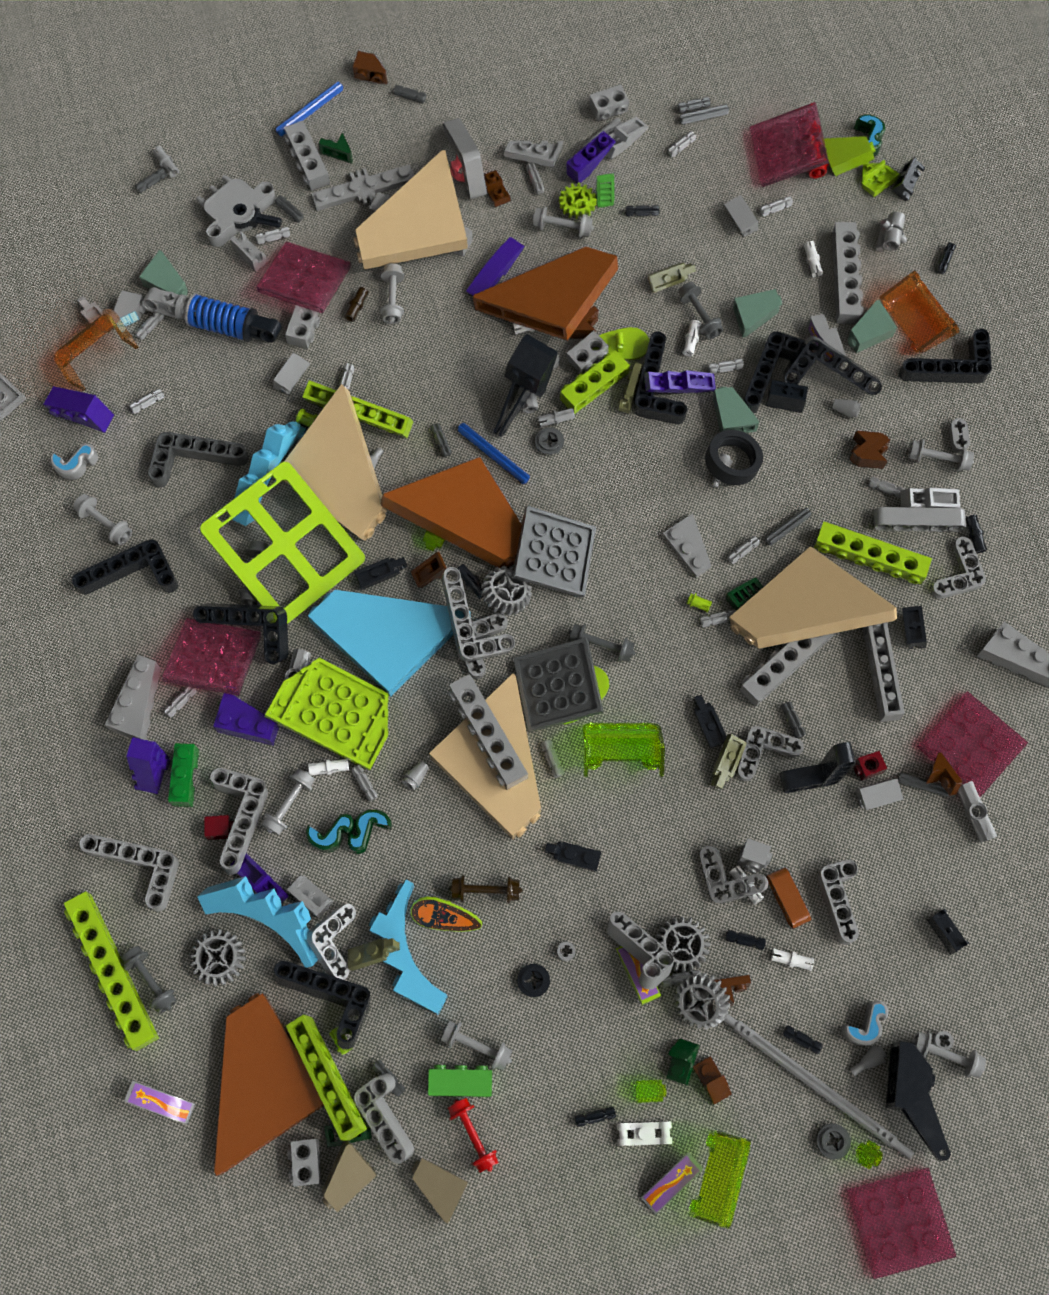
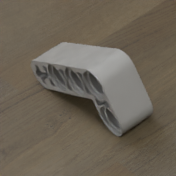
[817,860,859,945]
[607,911,674,990]
[354,1073,414,1164]

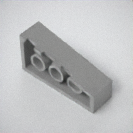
[976,621,1049,688]
[105,655,161,740]

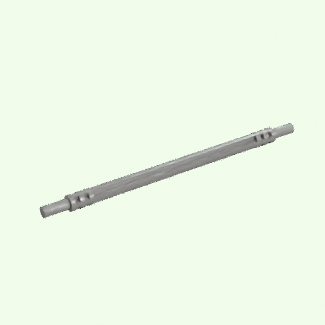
[724,1014,914,1159]

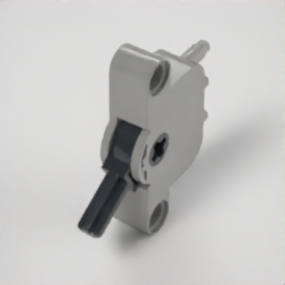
[196,175,282,248]

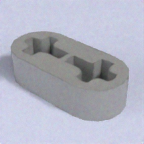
[949,418,970,453]

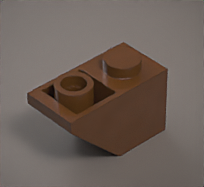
[353,51,387,85]

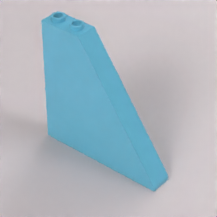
[308,590,471,697]

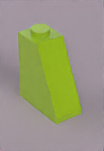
[822,136,876,176]

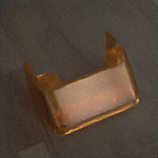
[54,309,139,391]

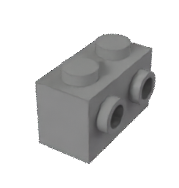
[736,838,772,873]

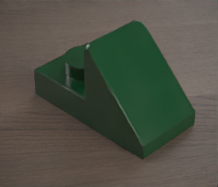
[318,133,353,164]
[666,1038,700,1086]

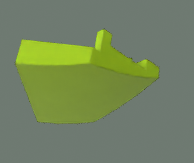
[862,160,899,197]

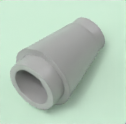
[832,399,861,418]
[402,761,429,791]

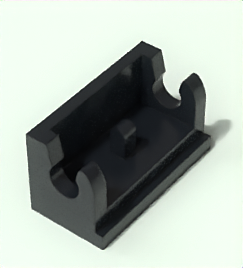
[892,157,925,201]
[766,380,808,413]
[902,606,927,649]
[927,909,969,955]

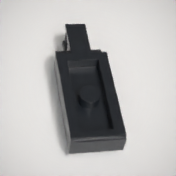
[354,557,408,590]
[693,694,727,749]
[545,841,601,872]

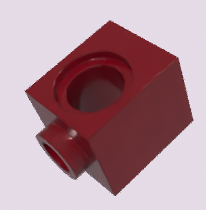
[853,750,888,781]
[204,815,234,840]

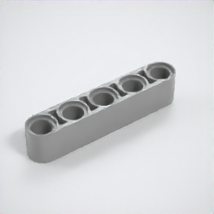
[873,507,966,532]

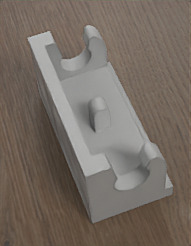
[724,195,759,236]
[230,232,269,272]
[273,352,310,395]
[855,778,904,810]
[287,875,334,919]

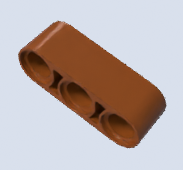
[766,867,811,929]

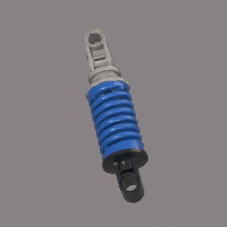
[142,287,282,343]

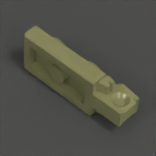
[647,263,696,293]
[619,363,642,414]
[711,734,747,789]
[348,938,400,971]

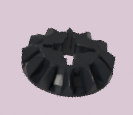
[517,964,550,998]

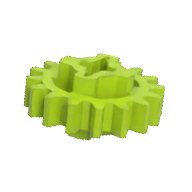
[559,183,597,219]

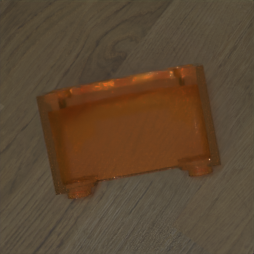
[879,270,960,354]

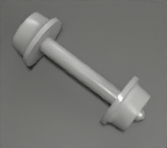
[532,207,594,238]
[380,263,404,324]
[907,439,975,472]
[73,494,132,545]
[262,769,315,835]
[441,1021,513,1070]
[911,1032,986,1078]

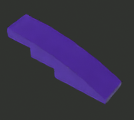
[466,237,525,296]
[644,370,716,393]

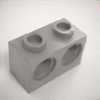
[589,84,629,121]
[285,305,320,349]
[567,331,609,374]
[287,1139,322,1187]

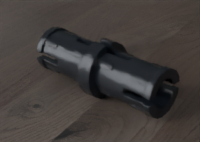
[966,515,988,554]
[457,564,485,600]

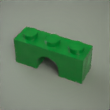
[168,743,199,807]

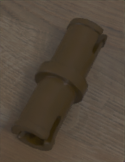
[344,287,369,322]

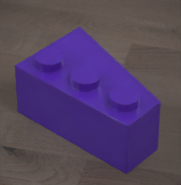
[43,386,114,433]
[213,690,279,746]
[126,737,170,794]

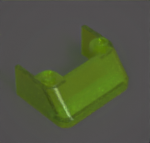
[583,723,665,777]
[689,1130,751,1229]

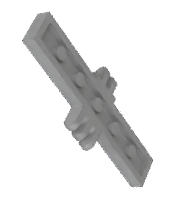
[311,164,414,211]

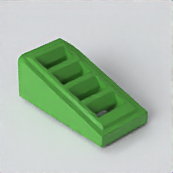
[595,173,614,208]

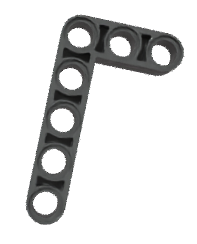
[148,432,249,488]

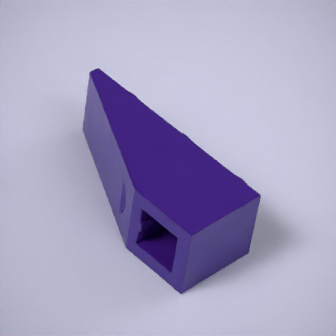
[566,131,615,184]

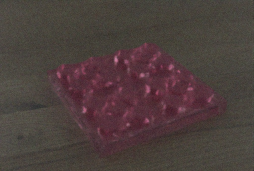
[750,102,829,187]
[256,241,351,314]
[162,618,261,696]
[917,691,1028,797]
[846,1168,957,1279]

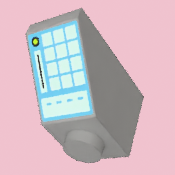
[109,290,146,330]

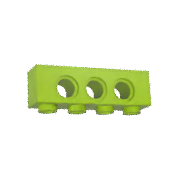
[560,350,630,414]

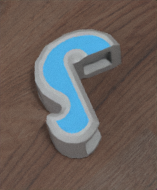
[50,443,98,480]
[841,1000,889,1046]

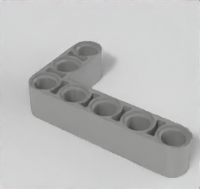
[443,118,487,199]
[441,567,515,662]
[210,768,268,875]
[79,834,179,912]

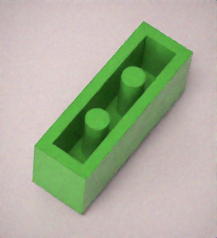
[428,1065,492,1097]

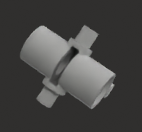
[876,212,907,252]

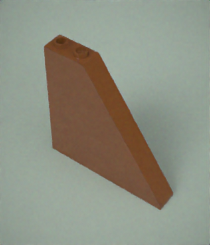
[473,247,618,341]
[380,457,522,568]
[214,993,324,1176]

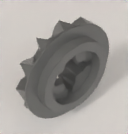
[535,428,564,456]
[816,1124,851,1159]

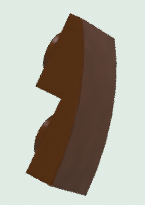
[484,170,511,207]

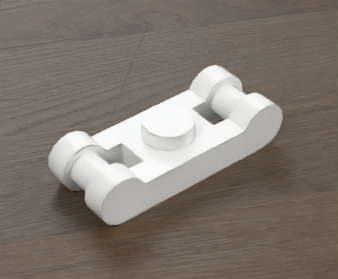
[617,1122,673,1146]

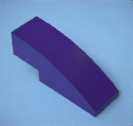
[230,853,289,904]

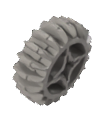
[481,566,532,616]
[656,916,710,973]
[190,930,246,986]
[674,972,731,1030]

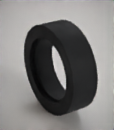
[705,430,763,485]

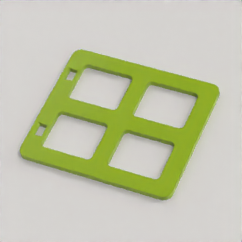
[200,462,365,624]

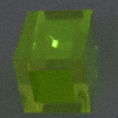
[635,1080,666,1103]

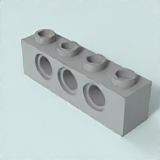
[283,121,330,191]

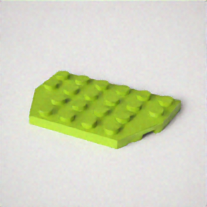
[265,657,388,771]

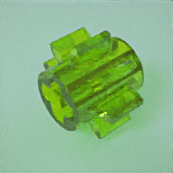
[423,530,445,551]
[856,1140,883,1170]

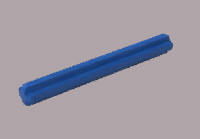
[275,81,343,137]
[457,423,530,484]

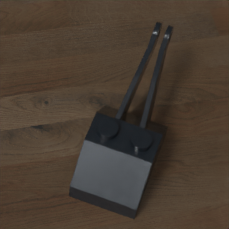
[493,334,558,437]
[885,1041,951,1161]

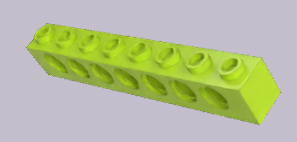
[64,891,160,1051]

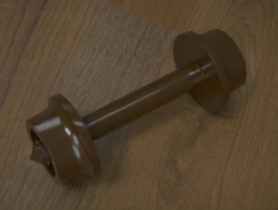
[449,875,523,904]

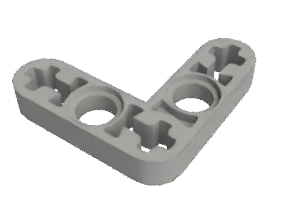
[931,537,986,599]
[459,613,508,679]
[737,726,804,782]
[700,846,768,904]
[307,904,356,980]

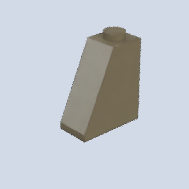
[322,1140,377,1213]
[411,1158,468,1223]

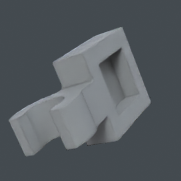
[77,296,107,327]

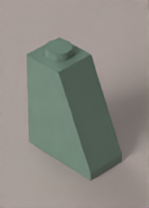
[139,250,188,299]
[732,289,782,338]
[848,299,897,353]
[713,387,759,433]

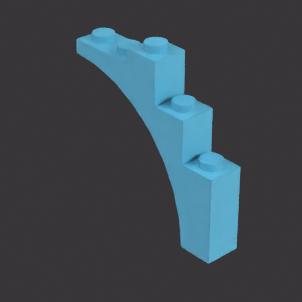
[232,422,306,526]
[197,876,318,968]
[369,880,448,1015]

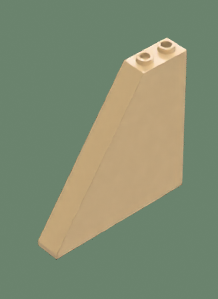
[353,150,468,270]
[284,384,387,541]
[729,546,897,649]
[429,674,541,839]

